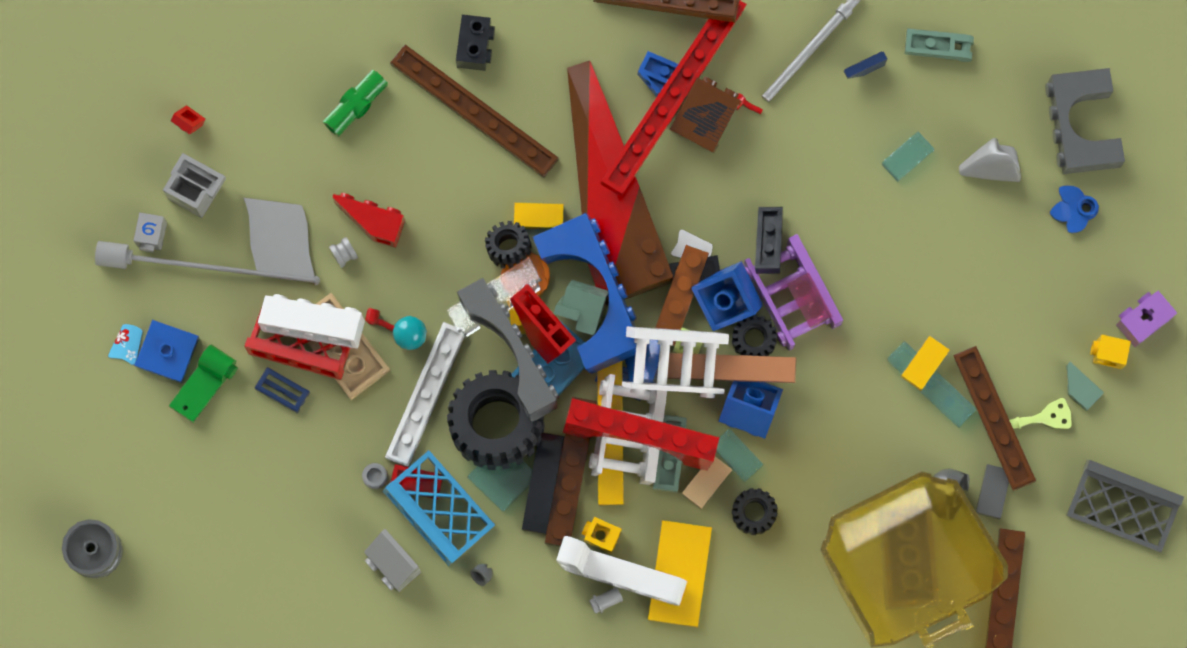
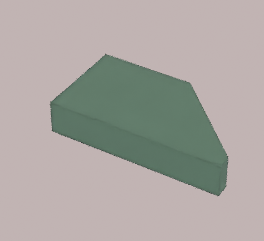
[1066,362,1104,411]

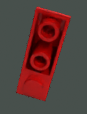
[333,193,405,248]

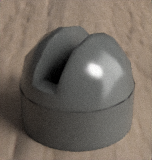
[471,564,493,586]

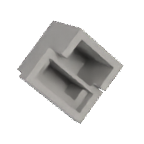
[163,153,226,218]

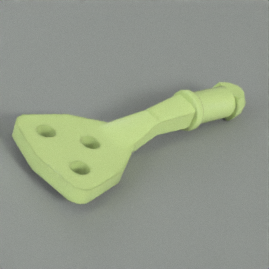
[1009,398,1072,429]

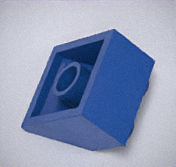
[691,261,763,331]
[719,381,783,439]

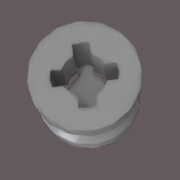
[329,237,358,268]

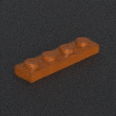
[655,245,709,346]

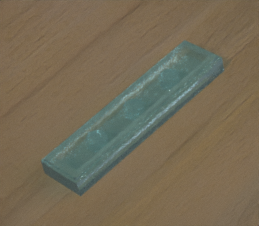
[887,341,977,428]

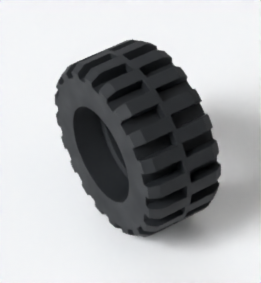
[447,370,545,470]

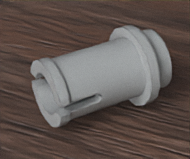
[589,587,623,614]

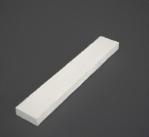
[385,322,467,467]

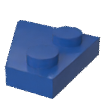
[637,51,678,97]

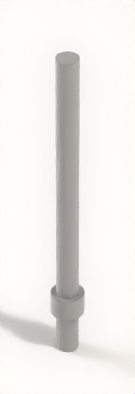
[762,0,860,102]

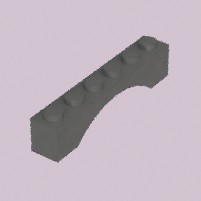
[457,278,559,423]

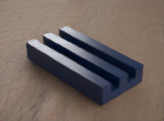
[255,367,310,414]

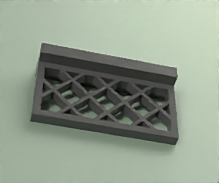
[1066,460,1184,552]

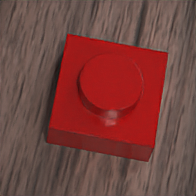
[171,105,206,134]

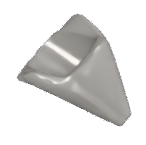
[959,138,1021,182]

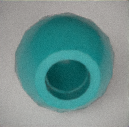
[393,316,427,350]

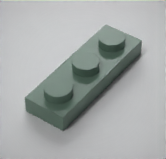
[653,415,687,493]

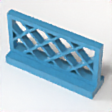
[382,450,495,567]

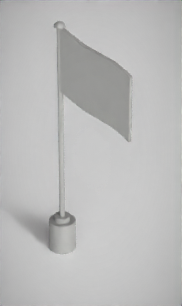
[95,198,320,285]

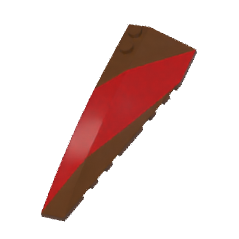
[567,60,673,307]

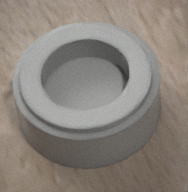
[362,463,388,489]

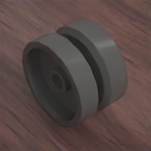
[62,519,123,579]

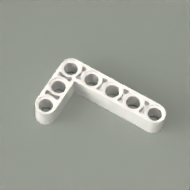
[556,536,687,606]

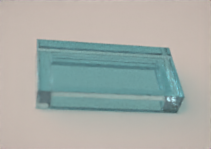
[882,131,934,182]
[716,428,763,482]

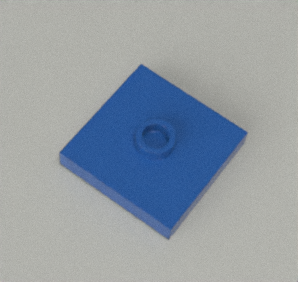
[134,320,200,383]

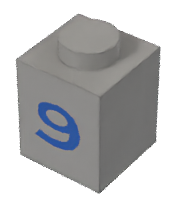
[133,212,167,253]

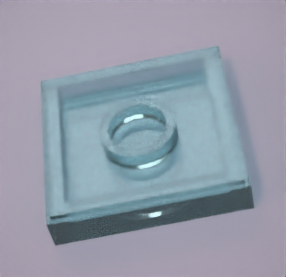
[467,462,532,512]

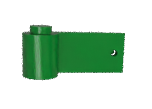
[169,344,238,423]

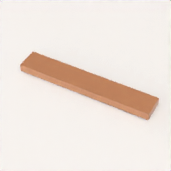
[667,353,797,383]

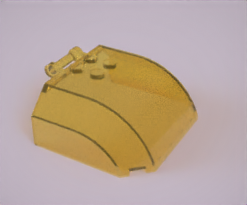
[820,471,1008,648]

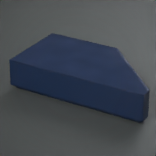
[843,51,888,79]

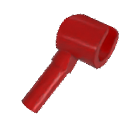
[736,93,763,114]
[365,308,394,332]

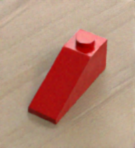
[510,283,576,364]

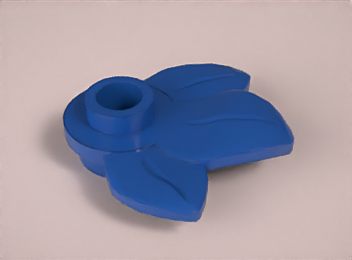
[1050,186,1099,233]

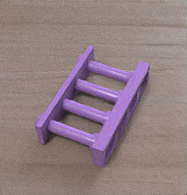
[744,234,843,351]

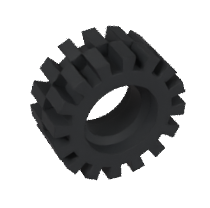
[485,221,532,269]
[732,314,777,356]
[732,488,778,535]

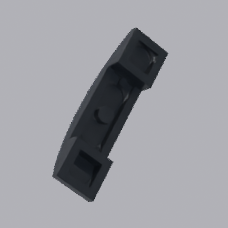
[522,433,565,534]

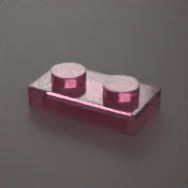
[787,272,833,328]

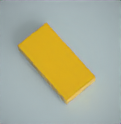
[514,203,564,229]
[901,336,950,391]

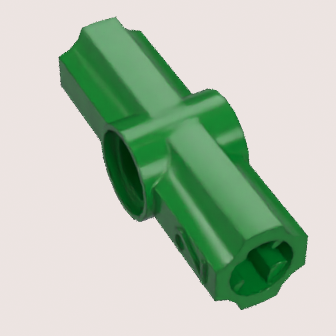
[323,69,388,137]

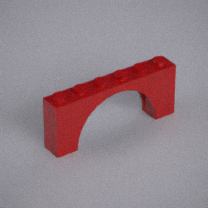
[562,398,720,471]

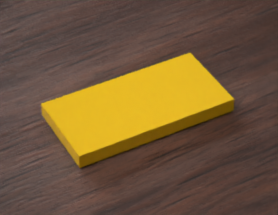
[648,520,712,628]

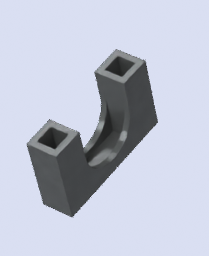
[1045,68,1125,174]

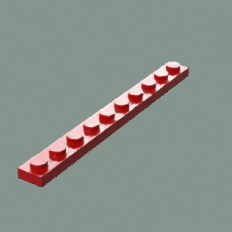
[601,0,747,197]

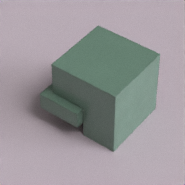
[553,280,609,335]

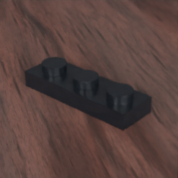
[755,207,784,274]

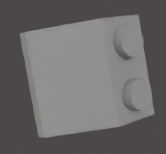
[364,529,421,592]

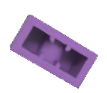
[1116,290,1177,347]

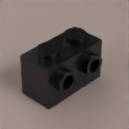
[456,14,495,71]

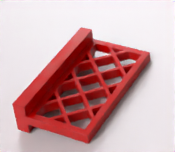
[244,308,350,380]

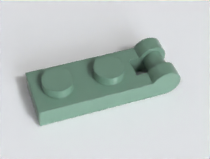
[904,28,974,62]

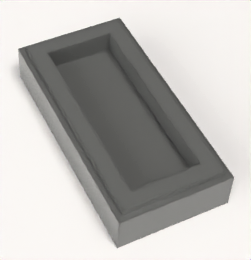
[975,464,1009,519]

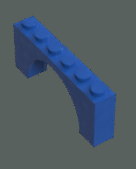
[533,213,637,374]

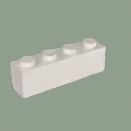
[258,294,365,349]

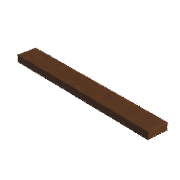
[390,44,559,178]

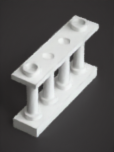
[622,327,729,398]
[589,374,667,485]

